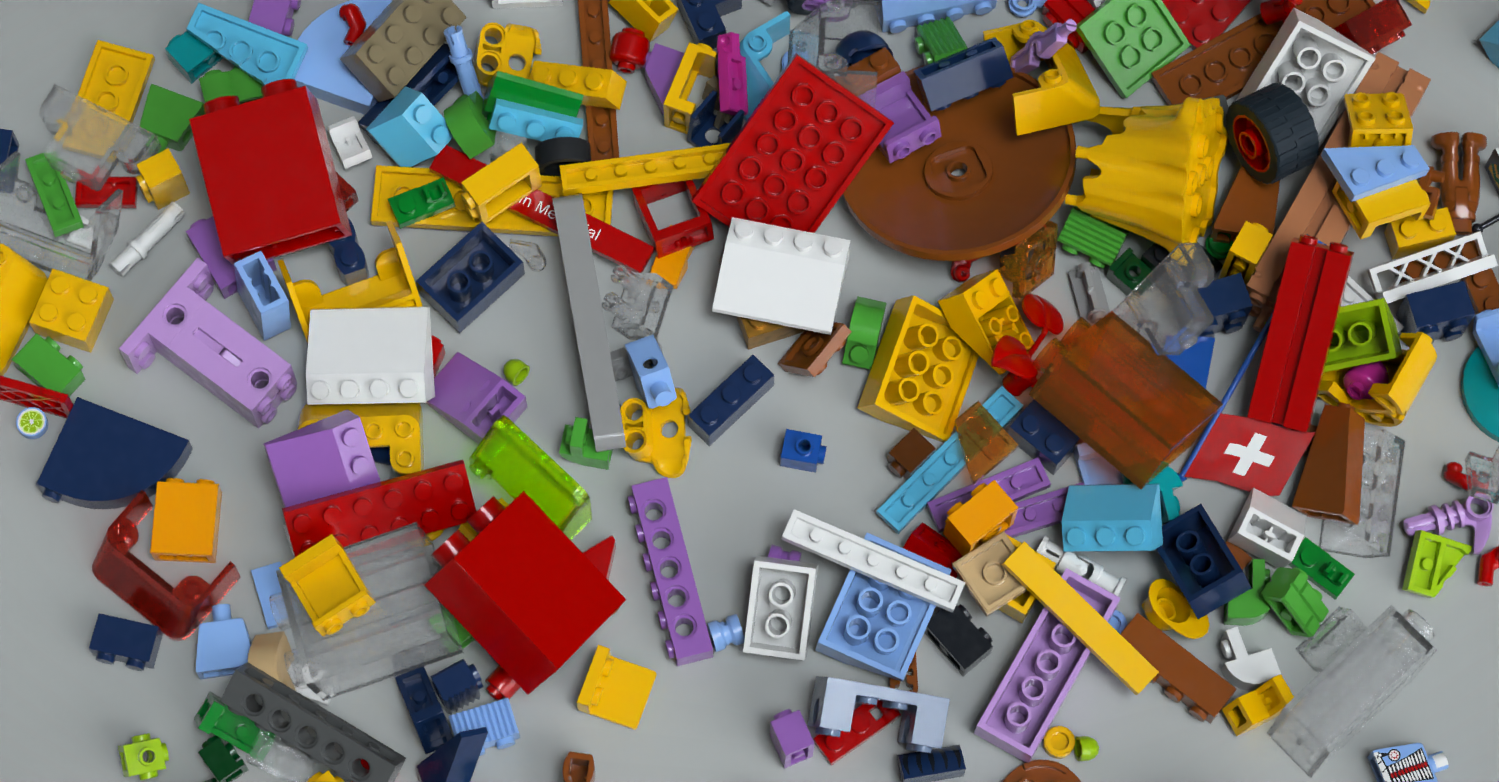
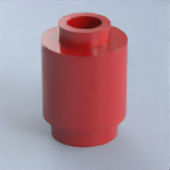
[485,665,520,701]

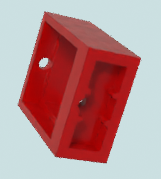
[631,180,714,259]

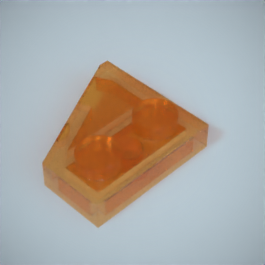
[954,401,1019,485]

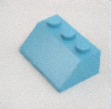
[1061,484,1163,552]

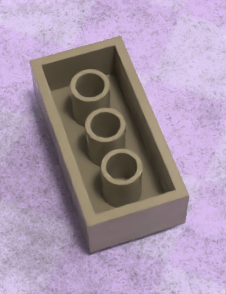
[340,0,467,102]

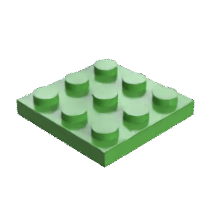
[1075,0,1191,98]

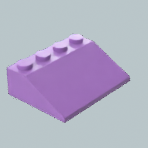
[263,409,381,508]

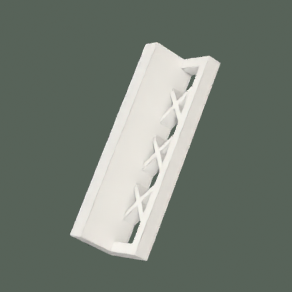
[1367,231,1498,304]

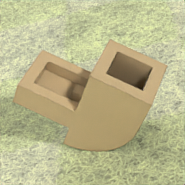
[248,631,296,691]

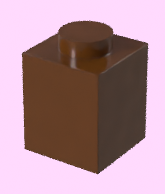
[887,428,936,480]

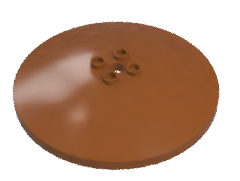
[842,65,1077,261]

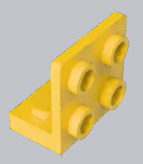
[1344,92,1413,147]
[577,645,657,730]

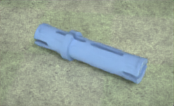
[443,25,484,101]

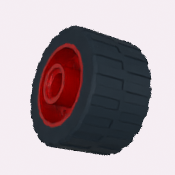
[1226,83,1319,184]

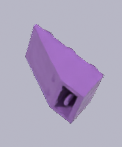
[426,352,527,452]

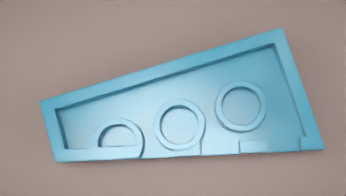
[186,3,308,86]

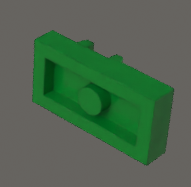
[388,177,456,229]
[1288,537,1355,600]

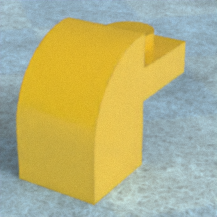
[1222,674,1296,736]

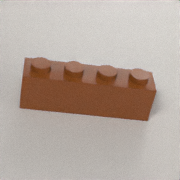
[1120,613,1237,724]

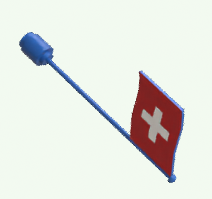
[1177,234,1326,496]

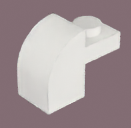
[1220,627,1281,691]

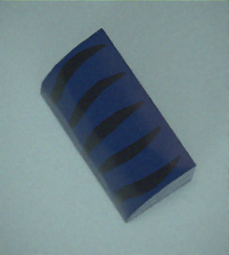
[897,745,966,782]

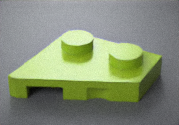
[1402,530,1472,598]

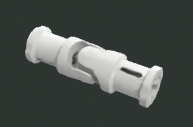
[1036,535,1127,596]

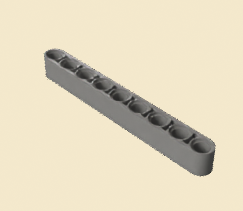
[552,193,626,452]

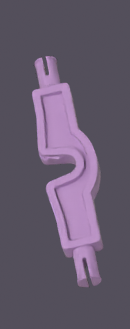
[1010,19,1077,74]

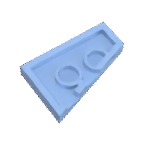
[1321,145,1430,202]

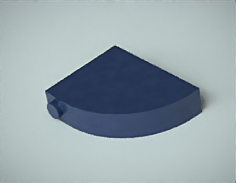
[36,397,193,509]

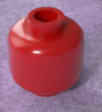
[609,28,650,74]

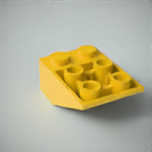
[938,269,1034,375]

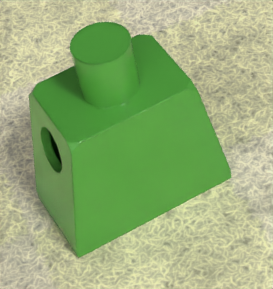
[140,84,205,157]

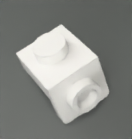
[328,116,373,169]

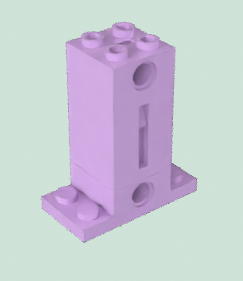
[119,257,297,429]

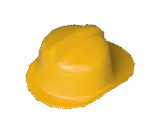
[1141,578,1209,639]

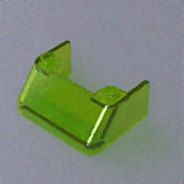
[469,415,592,540]

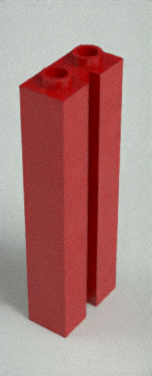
[1247,234,1354,433]

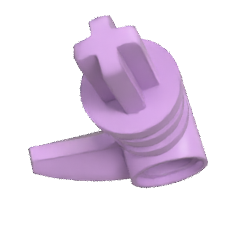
[1403,492,1494,555]

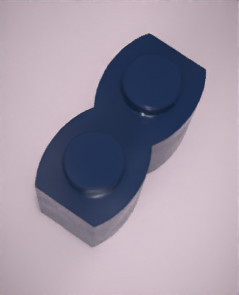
[328,218,369,286]

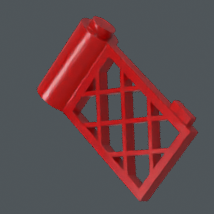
[0,376,73,419]

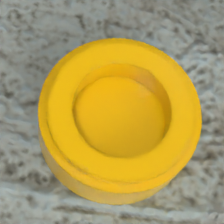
[1043,726,1075,759]

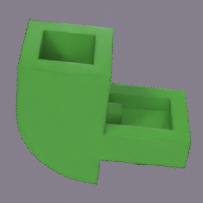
[444,91,496,159]
[842,296,887,370]
[559,417,613,470]
[1224,559,1271,626]

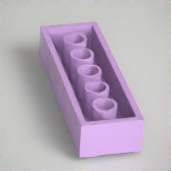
[974,568,1121,763]

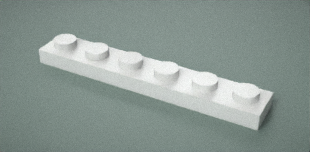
[781,509,966,613]

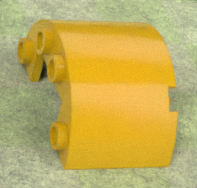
[1318,332,1437,427]

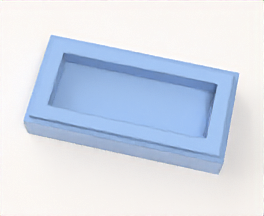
[251,561,298,630]

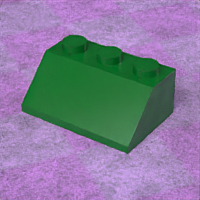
[482,71,584,121]

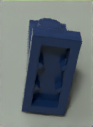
[395,666,453,754]

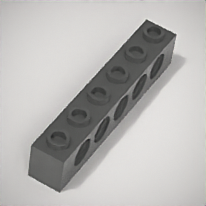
[220,662,406,782]

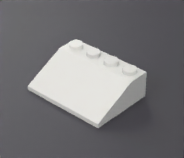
[1236,7,1376,147]
[712,217,851,335]
[306,306,435,405]

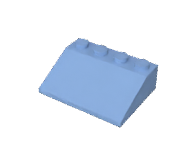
[874,0,997,33]
[815,533,952,682]

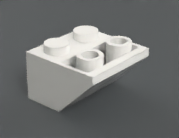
[1227,487,1307,568]

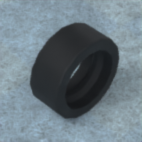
[535,137,591,176]

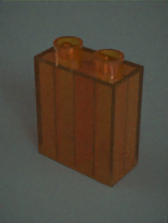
[1029,311,1223,490]

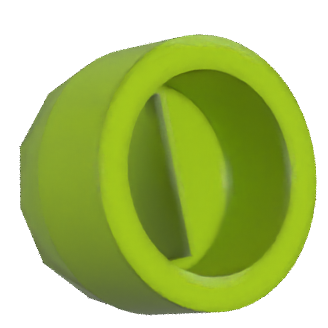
[503,359,530,386]
[1074,736,1099,761]

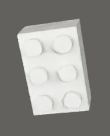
[743,556,818,661]

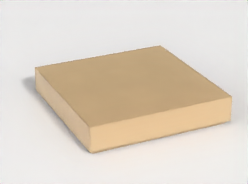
[952,531,1028,617]

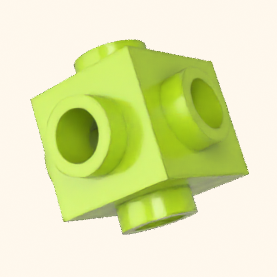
[118,733,169,780]

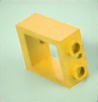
[461,142,542,224]

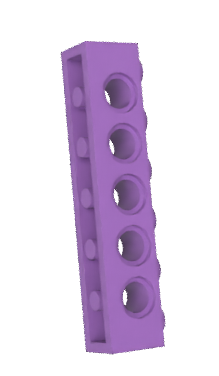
[627,477,713,666]

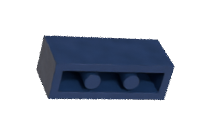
[913,37,1013,111]
[688,355,774,446]

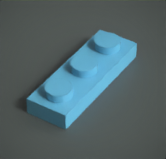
[489,98,583,141]

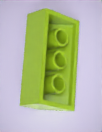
[1264,298,1402,372]

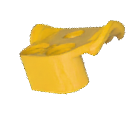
[473,23,542,87]
[620,388,692,478]

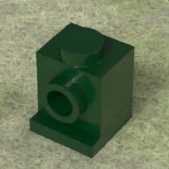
[1106,247,1155,301]
[198,736,249,782]

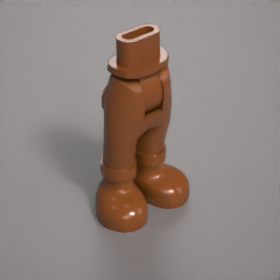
[1431,132,1487,235]

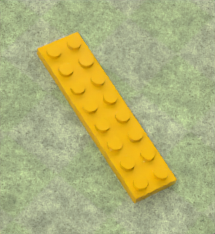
[371,165,614,237]

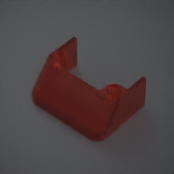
[92,490,241,641]

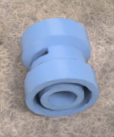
[707,614,745,652]

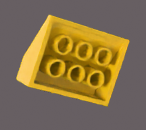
[857,295,979,443]

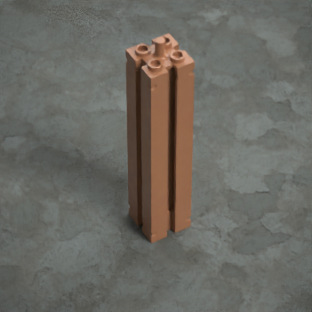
[1246,52,1431,332]

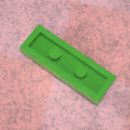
[25,150,84,237]

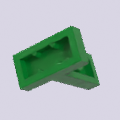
[194,692,276,760]

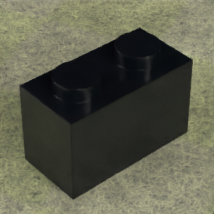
[924,604,993,676]

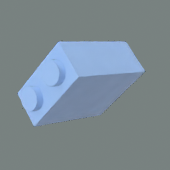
[234,251,291,341]

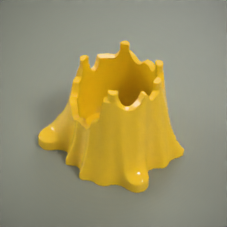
[1065,97,1228,266]

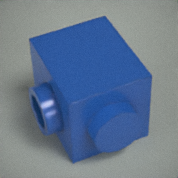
[780,429,827,473]

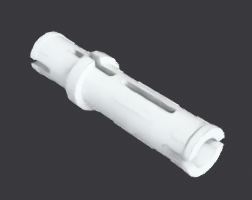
[109,201,186,277]

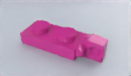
[717,32,748,116]

